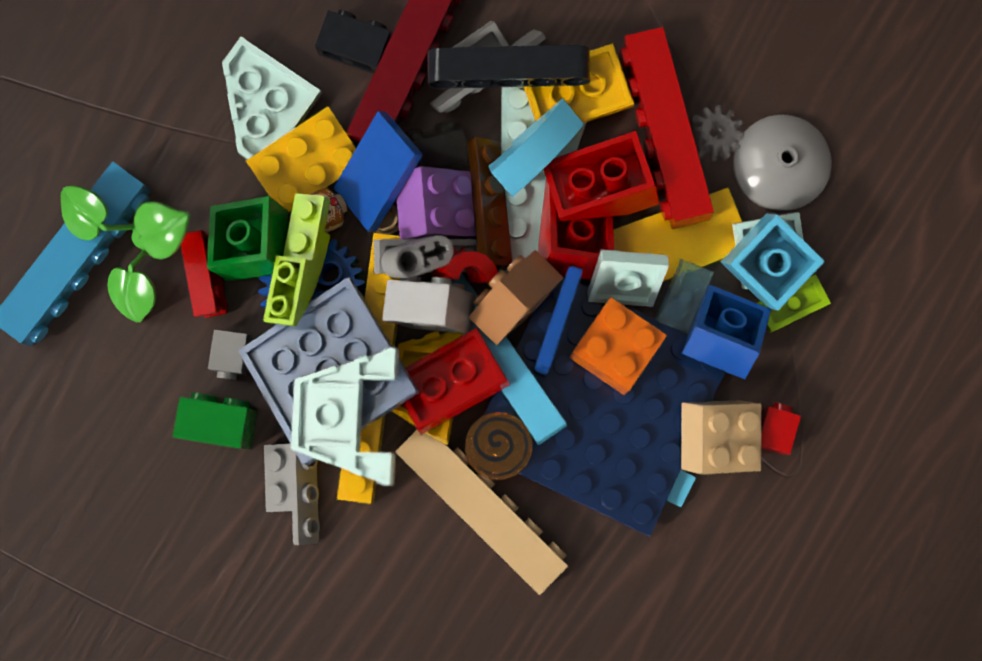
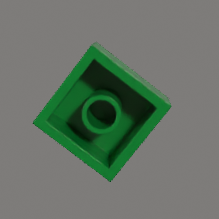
[207,196,288,281]
[172,392,258,450]

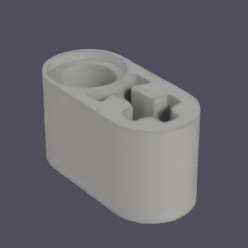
[381,235,453,278]

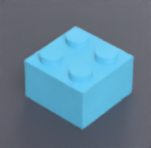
[721,213,824,311]

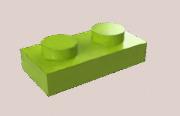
[757,274,831,333]

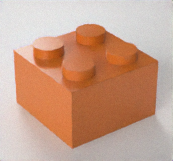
[569,297,667,395]

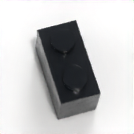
[315,10,391,74]

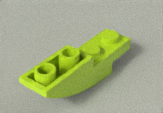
[263,193,331,327]

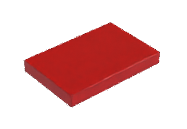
[403,328,510,435]

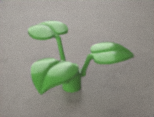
[61,185,190,322]

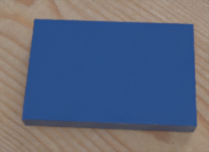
[334,111,423,232]
[534,266,582,376]

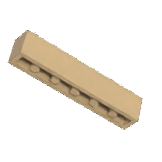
[395,430,568,595]

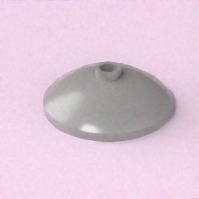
[733,115,831,211]

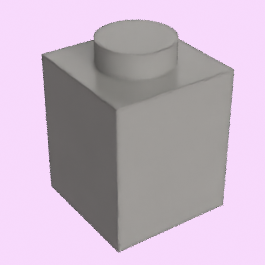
[208,329,252,380]

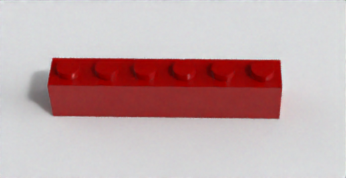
[619,27,714,229]

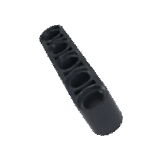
[427,45,591,89]

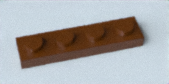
[467,136,512,270]

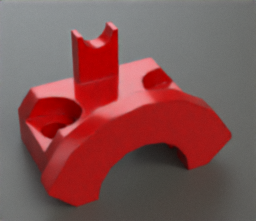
[432,246,499,284]

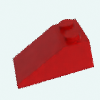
[543,131,660,221]
[538,179,615,280]

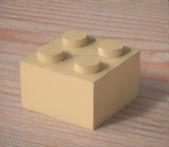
[681,400,761,474]

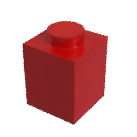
[761,402,801,455]

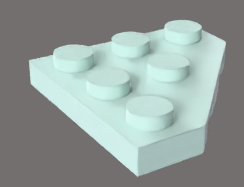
[222,37,322,159]

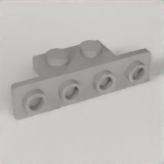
[430,21,546,113]
[264,443,320,545]

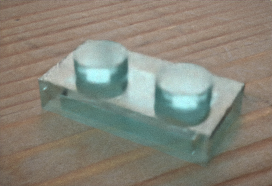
[655,259,714,333]

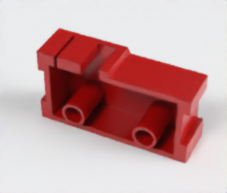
[181,230,229,318]

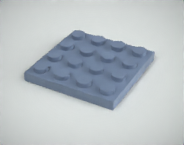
[238,277,419,465]

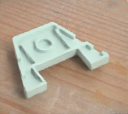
[291,348,399,485]

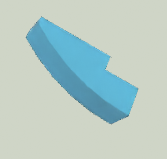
[488,98,584,197]

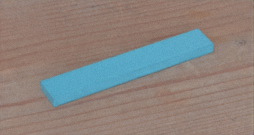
[452,272,567,445]

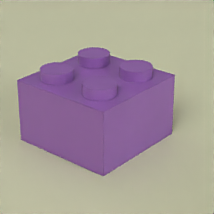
[397,166,476,239]

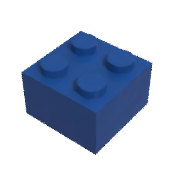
[682,284,771,379]

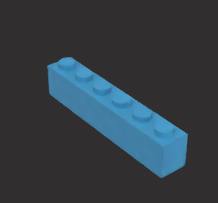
[0,161,151,346]

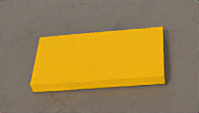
[614,187,742,282]

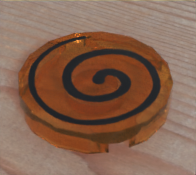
[465,412,532,480]

